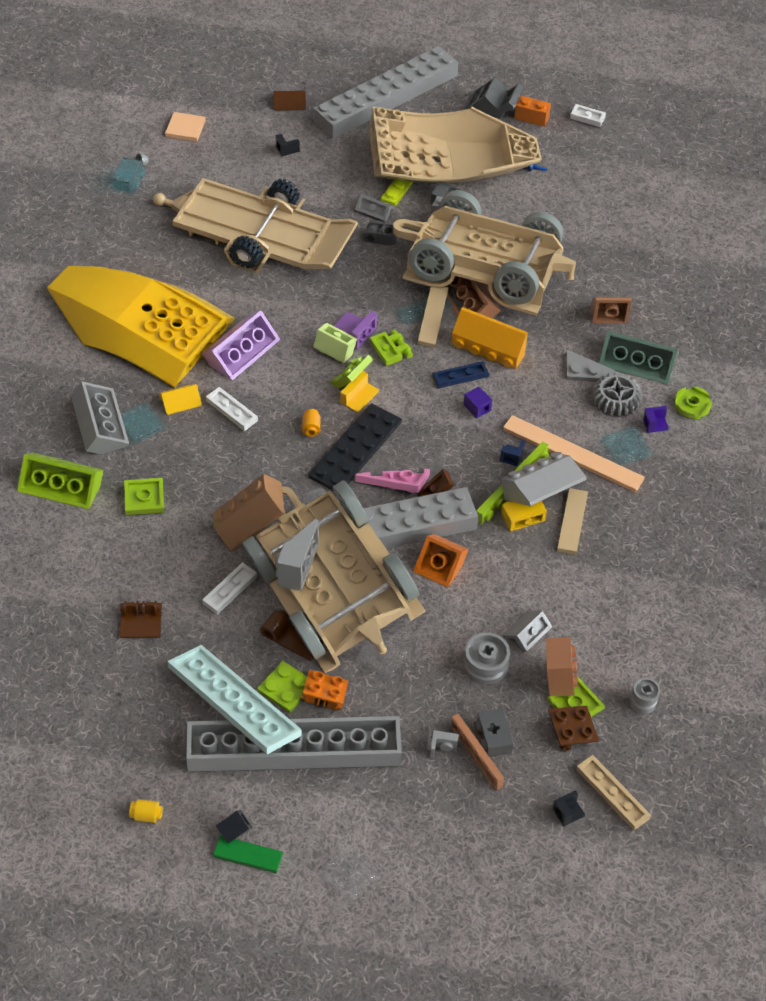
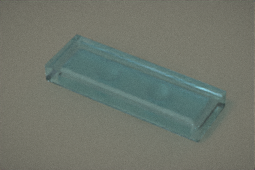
[397,297,452,325]

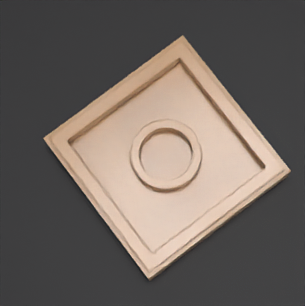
[165,112,205,142]

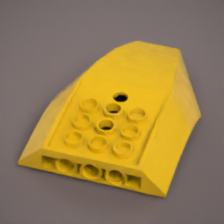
[47,266,235,388]

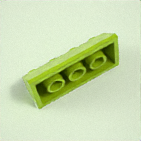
[17,452,103,509]

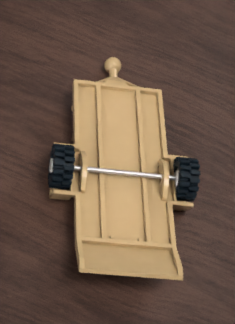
[153,178,358,273]

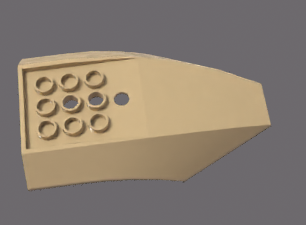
[369,107,542,184]

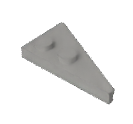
[566,350,627,382]

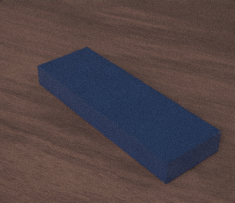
[432,361,489,389]

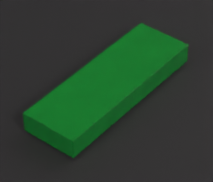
[213,835,283,874]

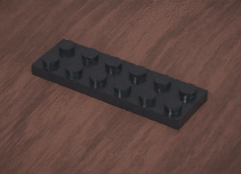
[308,403,402,491]

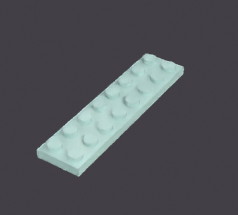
[168,645,302,754]

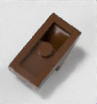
[417,469,454,497]

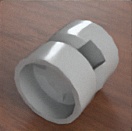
[630,678,660,714]

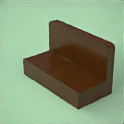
[274,90,306,111]

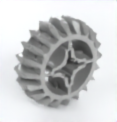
[592,372,642,417]

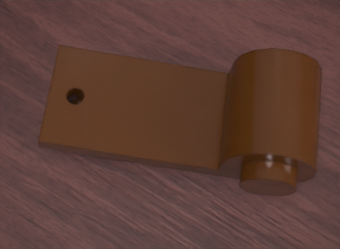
[260,610,323,661]

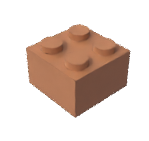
[546,637,578,696]

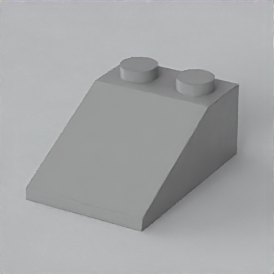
[275,519,319,591]

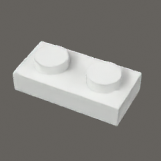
[570,104,606,127]

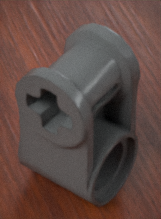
[363,221,397,246]

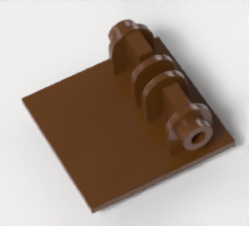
[120,601,162,638]
[548,705,599,751]

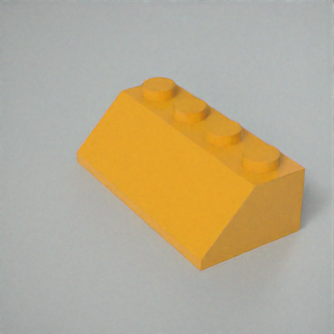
[451,307,528,369]

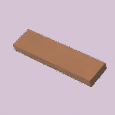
[451,714,504,790]

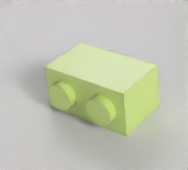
[313,323,357,363]

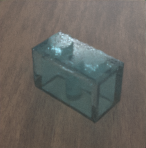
[112,157,145,194]

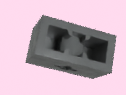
[474,708,513,757]

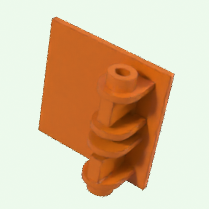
[301,670,348,711]

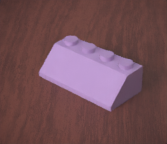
[202,310,280,380]

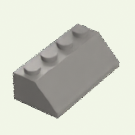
[71,381,129,454]
[501,452,587,506]

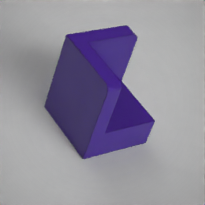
[463,387,492,418]
[643,406,669,433]

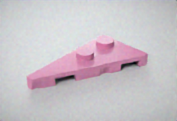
[355,469,430,493]

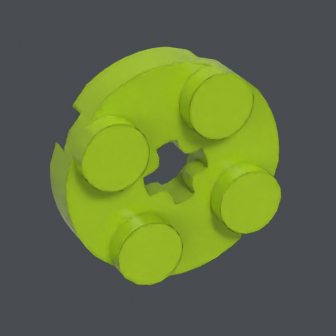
[675,386,712,420]

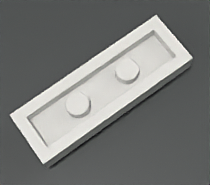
[206,387,258,431]
[202,562,257,615]

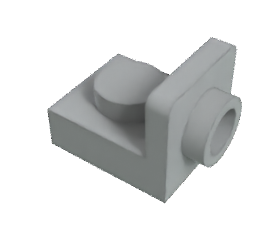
[427,730,459,758]

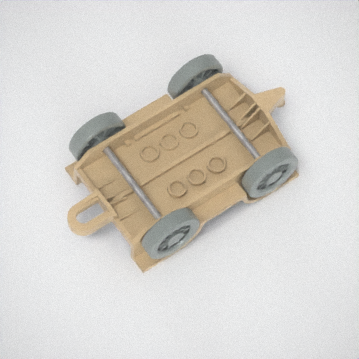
[393,190,576,316]
[242,480,426,673]

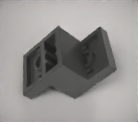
[465,77,523,118]

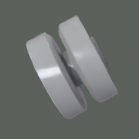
[464,633,510,685]

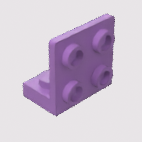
[334,311,377,350]

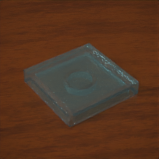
[121,402,167,444]
[602,427,653,466]

